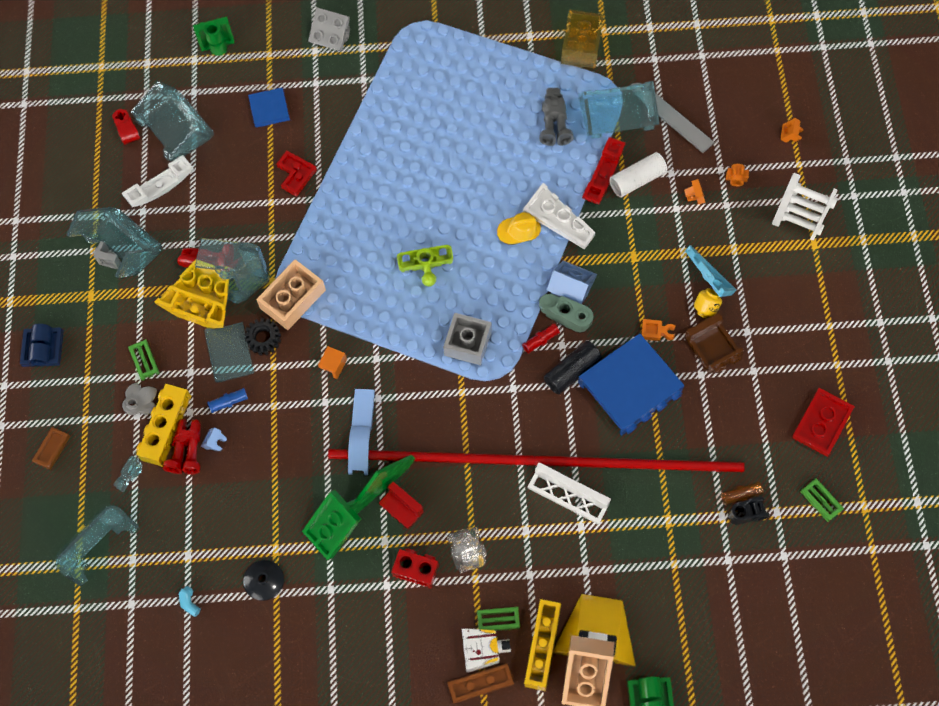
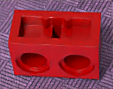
[391,548,439,589]

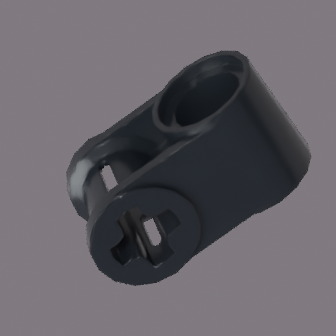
[728,496,770,525]

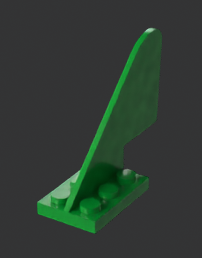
[302,455,415,561]

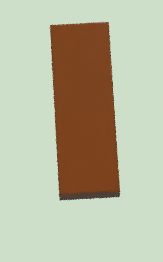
[447,663,514,704]

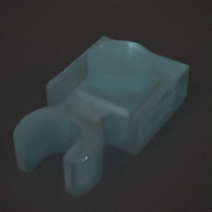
[114,456,143,492]

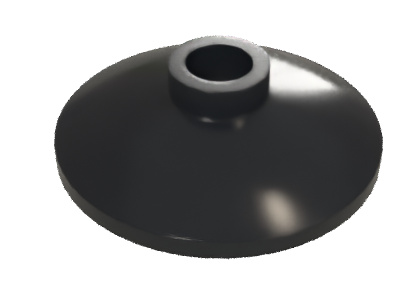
[243,560,284,601]

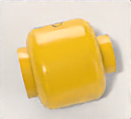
[694,288,722,318]

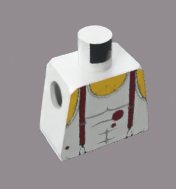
[462,629,511,672]

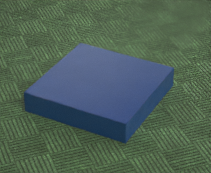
[248,88,290,128]

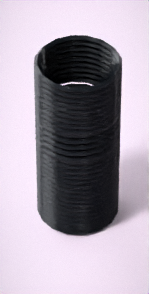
[544,340,602,395]

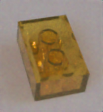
[561,10,604,68]

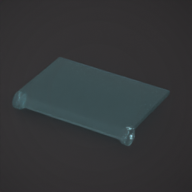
[204,322,254,383]

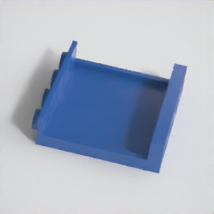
[578,334,684,436]

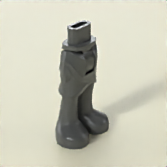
[539,88,574,146]

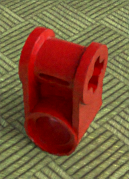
[112,109,141,145]

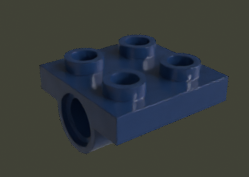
[20,324,64,367]

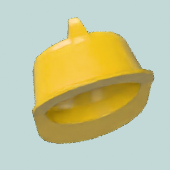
[497,212,541,244]

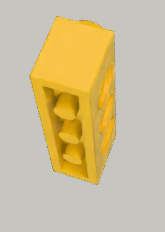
[136,384,191,467]
[524,599,561,691]

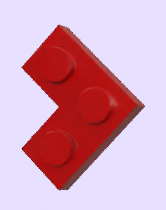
[277,150,317,197]

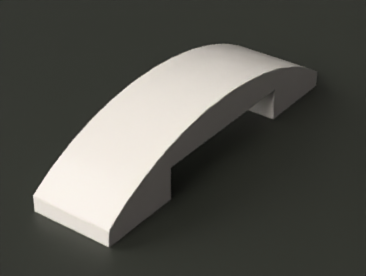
[122,155,193,207]

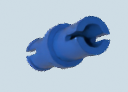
[207,388,248,413]

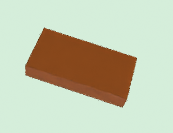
[32,427,71,470]

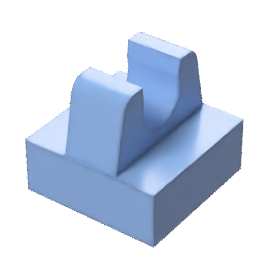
[201,427,227,451]

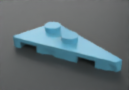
[685,245,737,297]

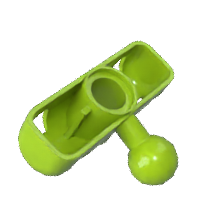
[397,245,453,287]

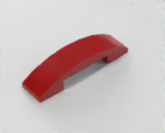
[582,137,626,205]

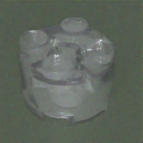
[447,527,487,574]

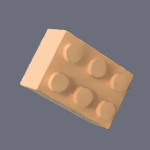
[256,259,326,330]
[562,635,614,706]

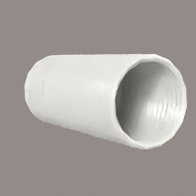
[610,152,667,197]

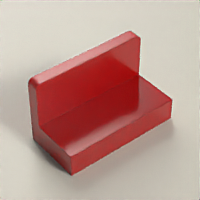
[379,481,424,529]

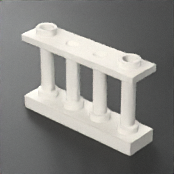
[772,173,838,241]

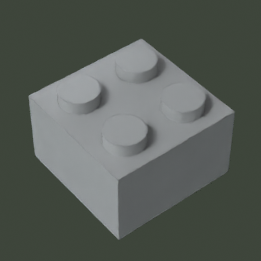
[443,313,492,365]

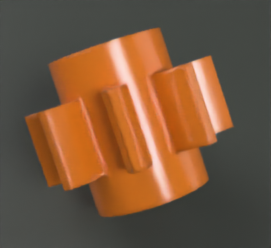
[726,164,749,186]

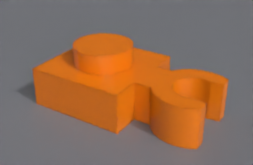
[641,319,675,341]

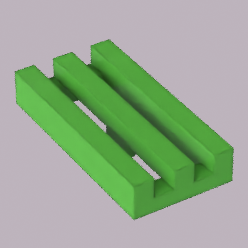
[128,339,160,381]
[800,478,844,522]
[477,607,520,631]

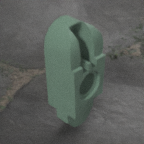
[539,293,594,333]

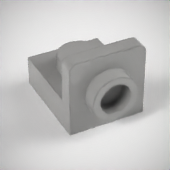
[94,241,122,270]

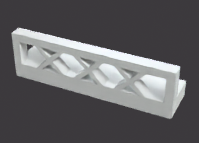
[527,463,611,525]

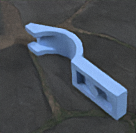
[348,389,375,475]

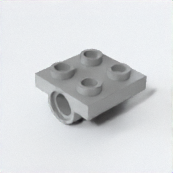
[308,7,350,51]

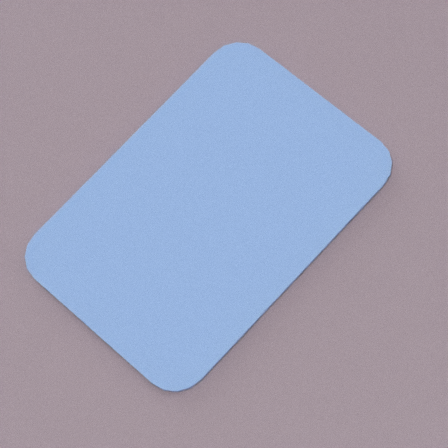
[276,20,623,382]

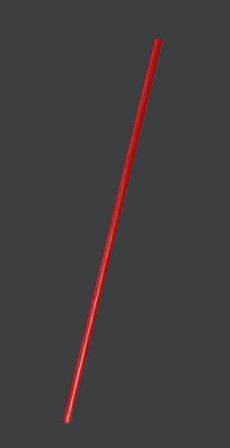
[328,449,745,472]

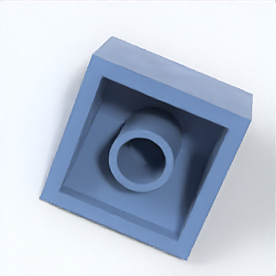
[546,260,597,304]

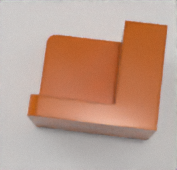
[318,346,347,379]

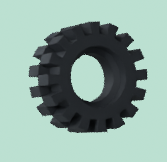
[245,318,281,355]

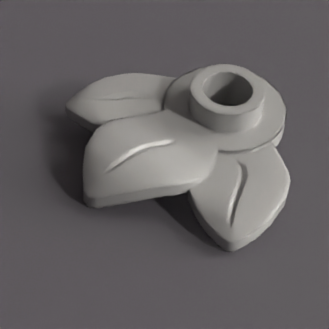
[122,383,157,415]

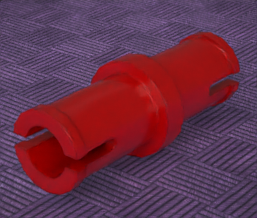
[522,323,560,354]

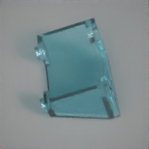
[131,81,214,162]
[578,81,659,139]
[55,503,139,587]

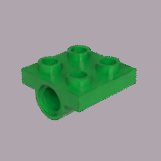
[193,17,235,56]
[627,677,674,706]

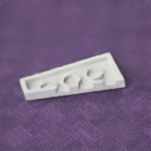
[523,183,595,249]

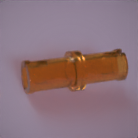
[721,482,764,505]

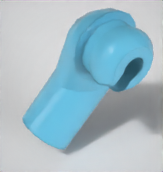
[178,586,201,617]

